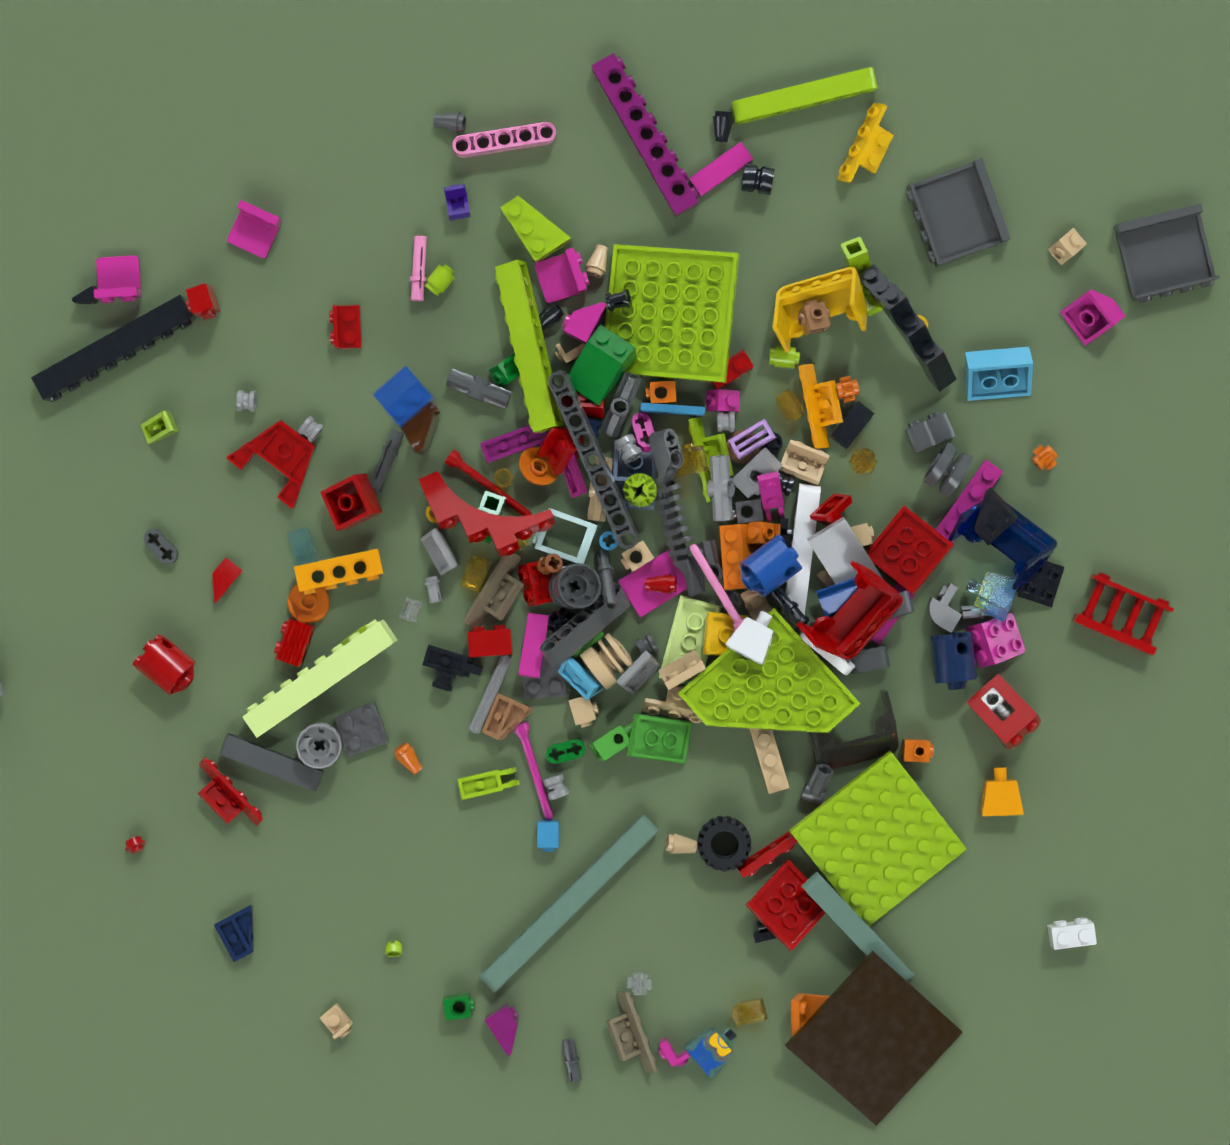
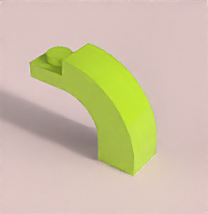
[840,236,883,316]

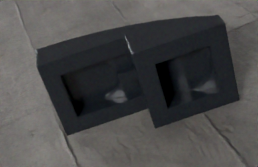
[830,401,875,450]

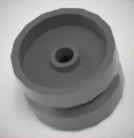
[923,442,973,497]

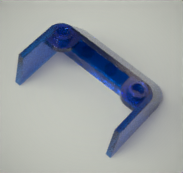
[948,500,1057,590]

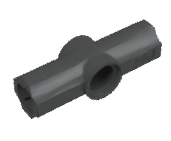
[446,369,512,409]
[601,372,642,437]

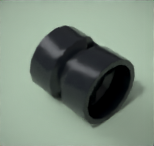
[741,163,775,195]

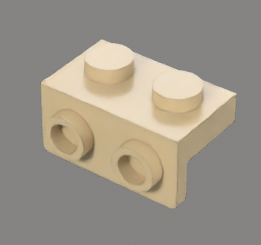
[779,440,830,486]

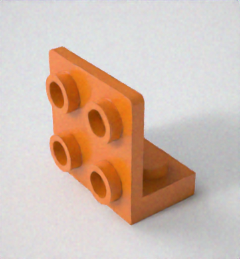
[791,993,830,1037]

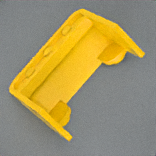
[773,267,868,353]

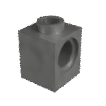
[732,499,763,524]

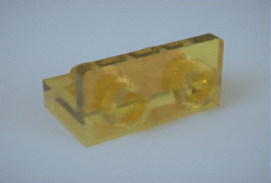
[675,443,709,478]

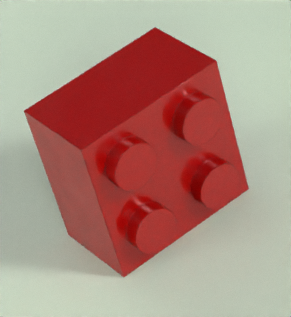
[320,473,383,531]

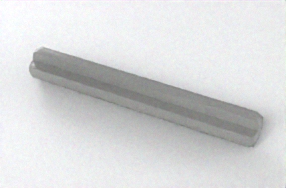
[469,655,512,734]

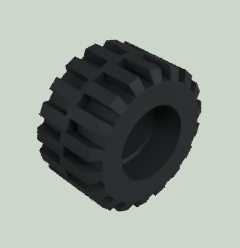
[697,816,751,872]

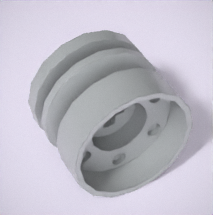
[296,723,343,769]

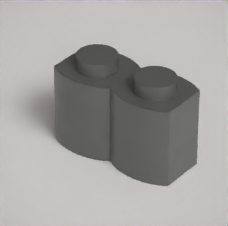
[905,411,955,453]

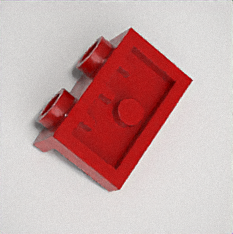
[329,305,362,349]
[537,427,577,474]
[518,561,553,607]

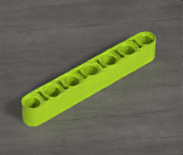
[730,67,879,124]

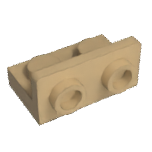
[659,650,706,690]

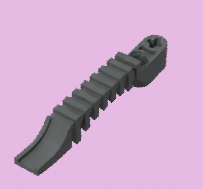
[649,428,706,597]
[808,645,890,674]

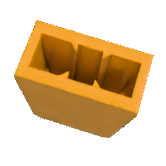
[980,767,1024,816]

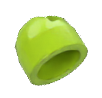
[385,940,403,957]

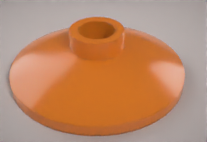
[519,447,559,486]

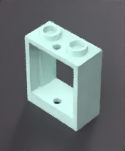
[532,508,598,564]

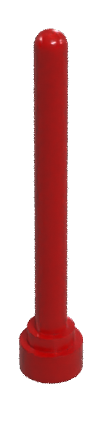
[444,449,532,516]

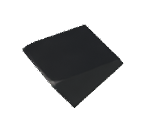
[72,285,98,304]

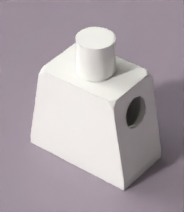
[726,611,774,666]

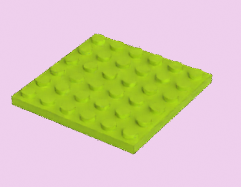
[605,244,740,383]
[789,751,967,926]

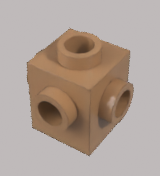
[798,300,831,336]

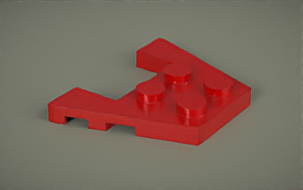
[226,420,316,509]

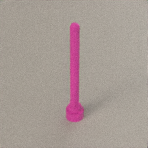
[513,721,553,821]

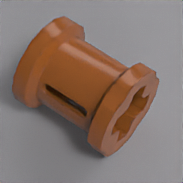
[537,553,563,575]

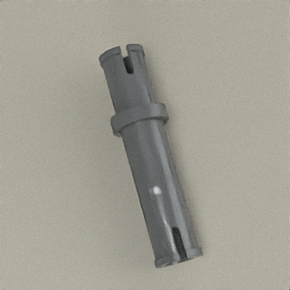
[370,428,404,493]
[596,550,618,610]

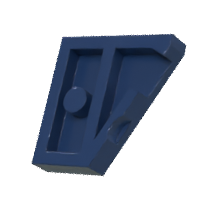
[214,905,254,962]

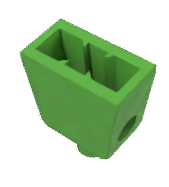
[588,722,632,762]

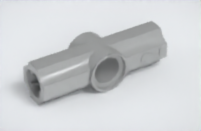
[707,455,735,521]

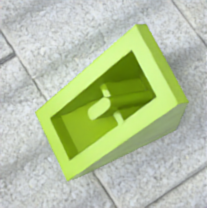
[140,410,179,444]

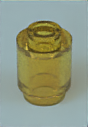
[775,389,805,422]

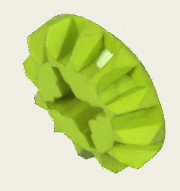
[623,473,657,508]

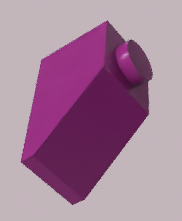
[485,1003,519,1056]

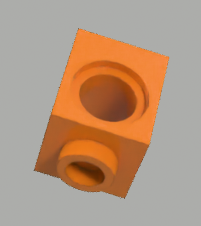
[646,381,676,404]

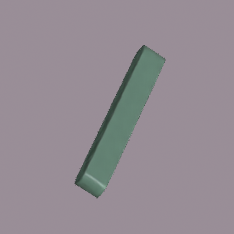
[801,871,915,982]

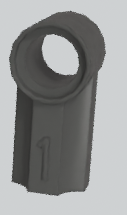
[800,763,834,806]

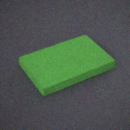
[627,713,693,764]

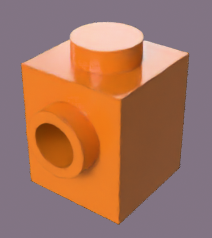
[902,738,934,762]

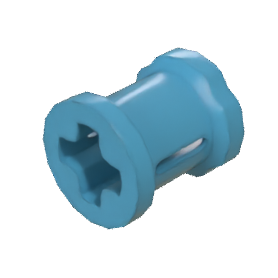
[599,531,618,550]

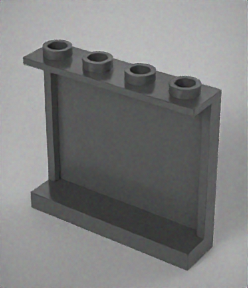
[906,158,1011,267]
[1114,203,1220,303]

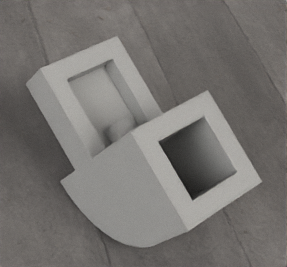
[927,583,962,633]

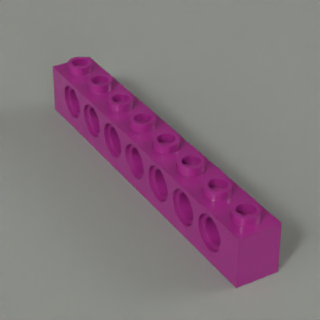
[591,53,700,218]

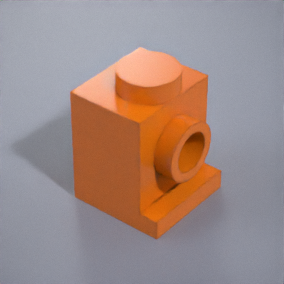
[747,522,781,546]

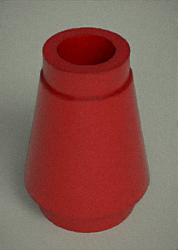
[645,573,677,594]

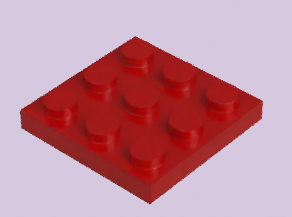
[866,506,955,595]
[745,859,826,951]

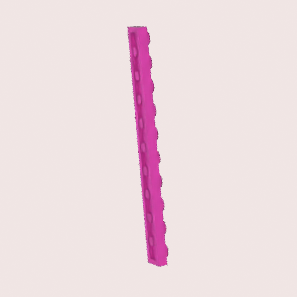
[871,460,1003,645]

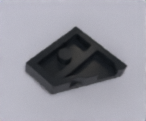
[974,487,1019,546]

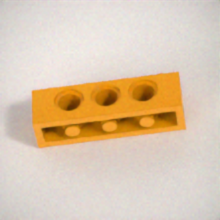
[294,549,383,595]

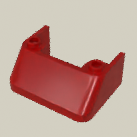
[796,561,903,660]

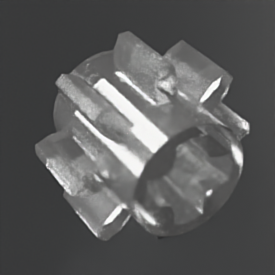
[627,971,652,995]

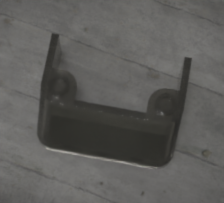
[808,689,899,770]

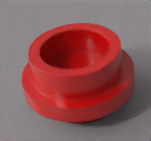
[125,836,146,854]

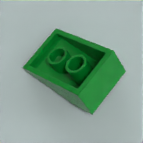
[564,325,637,406]

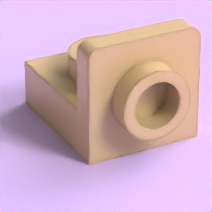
[740,590,772,621]
[320,1003,353,1040]

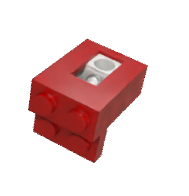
[966,674,1041,750]

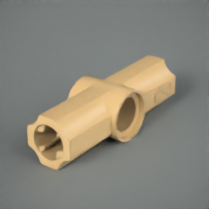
[587,456,613,522]

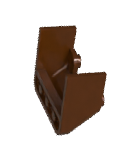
[399,402,440,455]

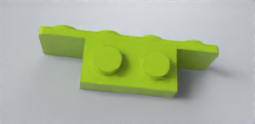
[688,417,734,503]

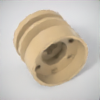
[580,633,633,690]

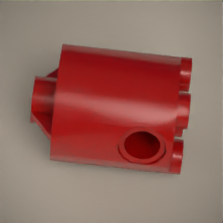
[132,634,196,695]

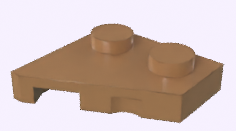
[482,693,533,741]

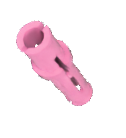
[410,236,427,301]

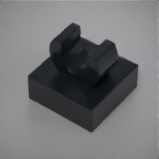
[753,921,776,943]

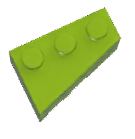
[500,196,572,263]

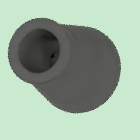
[434,112,466,134]

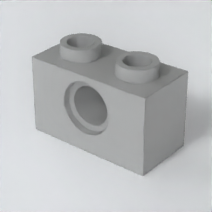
[732,447,783,499]

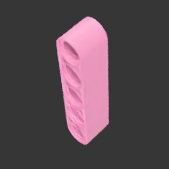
[452,122,557,158]

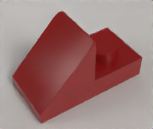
[809,493,853,526]

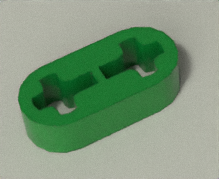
[546,739,585,764]

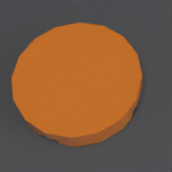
[287,582,330,623]

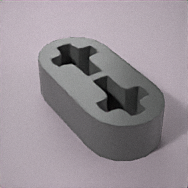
[144,529,179,564]

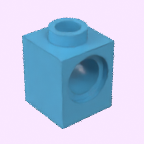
[537,820,559,852]

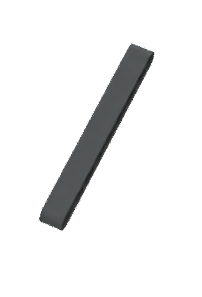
[548,370,638,550]

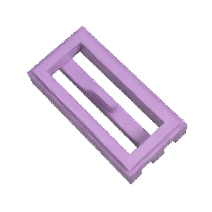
[728,419,776,460]

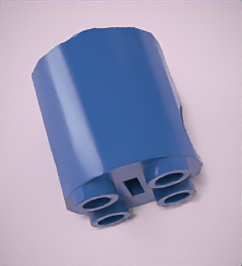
[740,534,802,597]

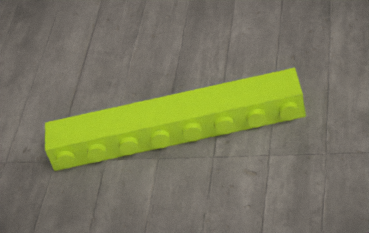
[495,260,565,433]

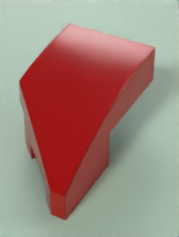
[211,557,243,603]

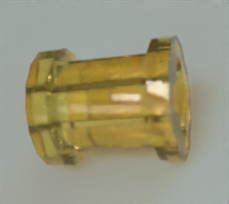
[494,468,514,488]

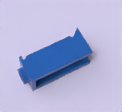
[816,578,858,617]

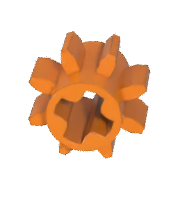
[836,376,859,403]
[1031,445,1058,471]

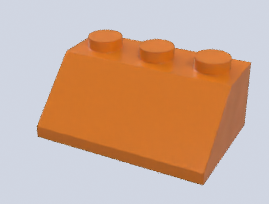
[719,524,762,590]

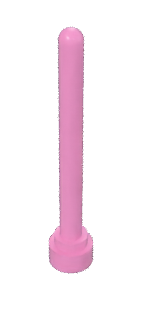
[690,544,745,632]

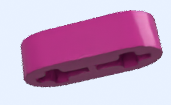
[632,412,654,452]

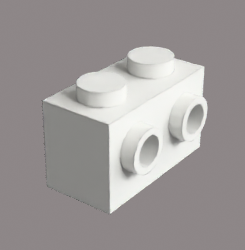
[1047,917,1097,950]

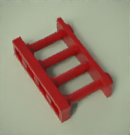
[1072,572,1174,656]

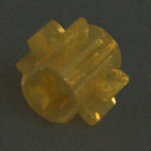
[849,448,878,475]

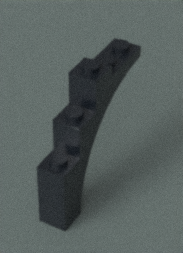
[859,264,957,392]

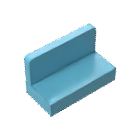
[558,657,604,701]

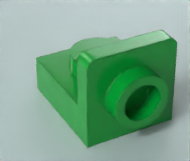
[489,352,520,387]

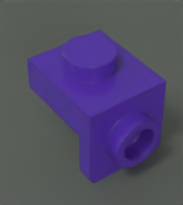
[444,184,471,221]

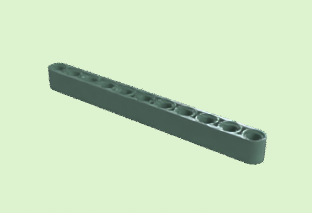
[479,814,659,992]

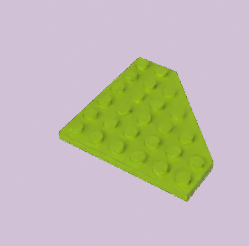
[678,608,861,733]

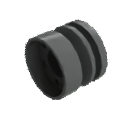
[548,563,601,609]

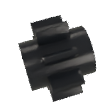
[548,608,574,633]

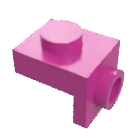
[705,389,740,412]
[657,1037,690,1067]

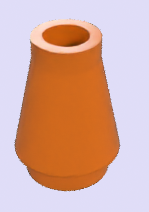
[393,742,423,775]

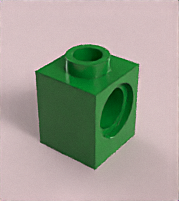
[443,993,475,1021]

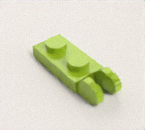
[457,767,520,800]

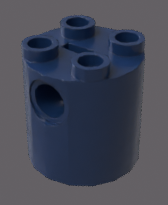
[930,632,977,690]

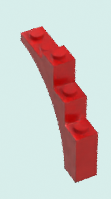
[418,471,555,557]

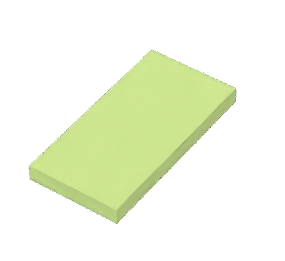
[658,595,721,685]

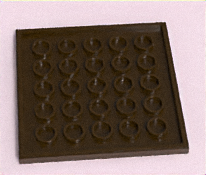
[785,950,963,1126]

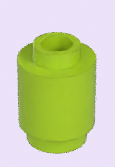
[425,264,455,296]
[769,346,800,368]

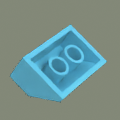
[964,347,1033,401]

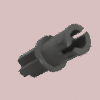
[562,1038,582,1082]

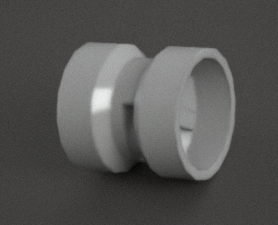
[614,434,643,464]
[543,773,569,800]

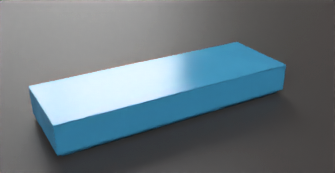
[640,403,705,417]

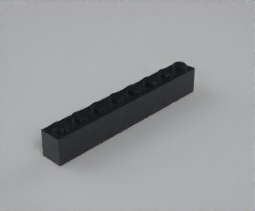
[31,295,196,402]

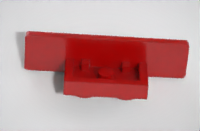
[198,757,263,826]

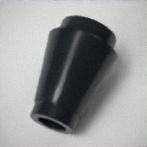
[713,111,734,142]
[539,301,564,331]

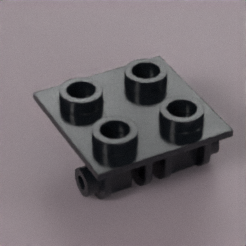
[1016,555,1065,608]

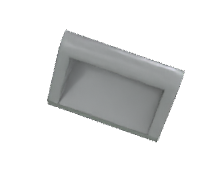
[420,528,460,576]

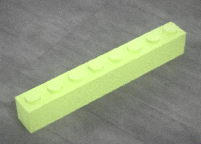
[243,619,398,738]

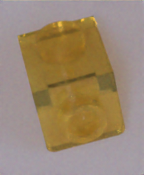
[460,556,491,593]
[732,998,768,1028]

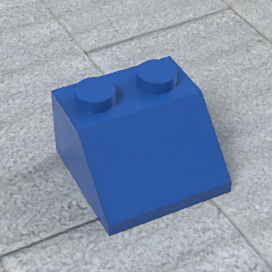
[373,366,435,428]

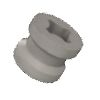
[236,390,257,412]
[718,411,735,433]
[298,416,324,443]

